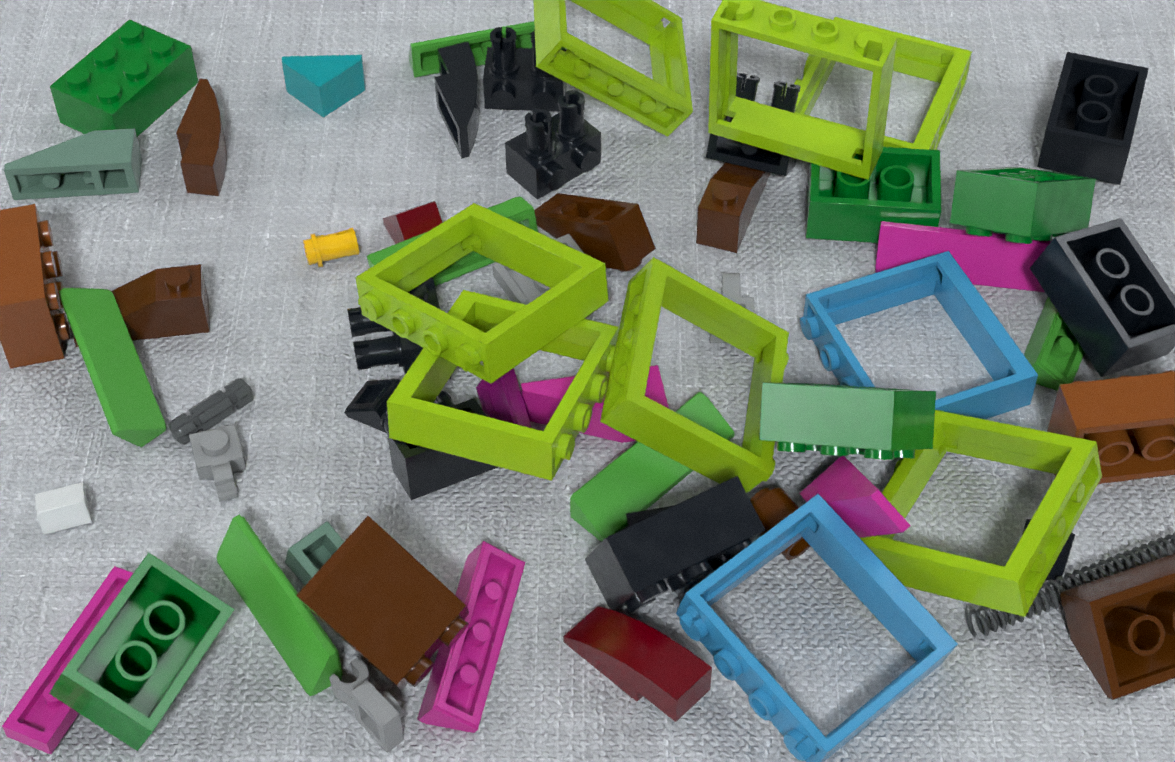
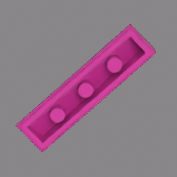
[875,221,1053,292]
[417,541,525,733]

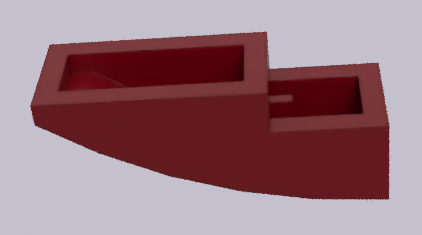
[563,606,712,722]

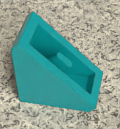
[282,55,366,118]

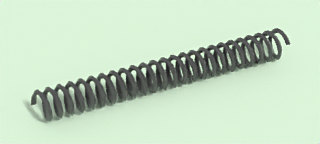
[967,532,1175,637]

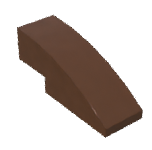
[176,78,227,196]

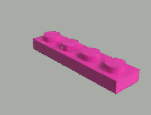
[2,566,133,754]

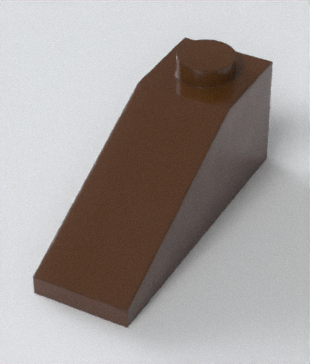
[696,162,770,253]
[534,193,656,272]
[74,264,210,347]

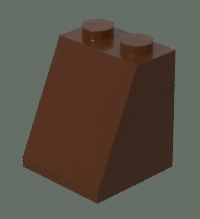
[296,516,469,691]

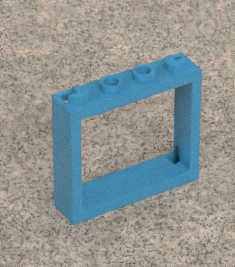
[800,251,1038,419]
[676,494,958,762]

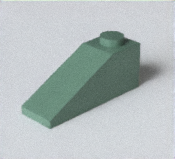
[4,128,142,200]

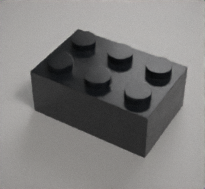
[1037,52,1149,185]
[1030,218,1175,377]
[585,476,766,613]

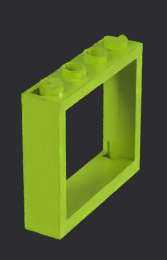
[533,0,693,137]
[708,0,897,180]
[794,17,972,150]
[355,203,609,384]
[600,257,789,493]
[387,290,619,481]
[860,410,1102,617]

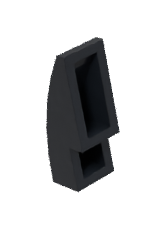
[434,41,479,158]

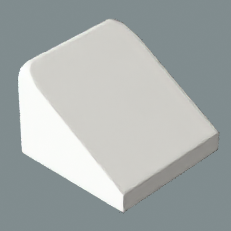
[35,482,92,535]

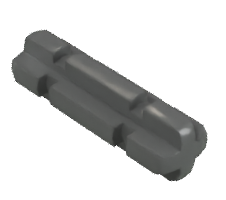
[169,378,254,445]

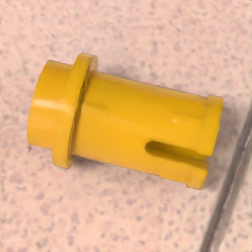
[303,227,360,267]

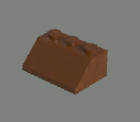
[1060,554,1175,700]

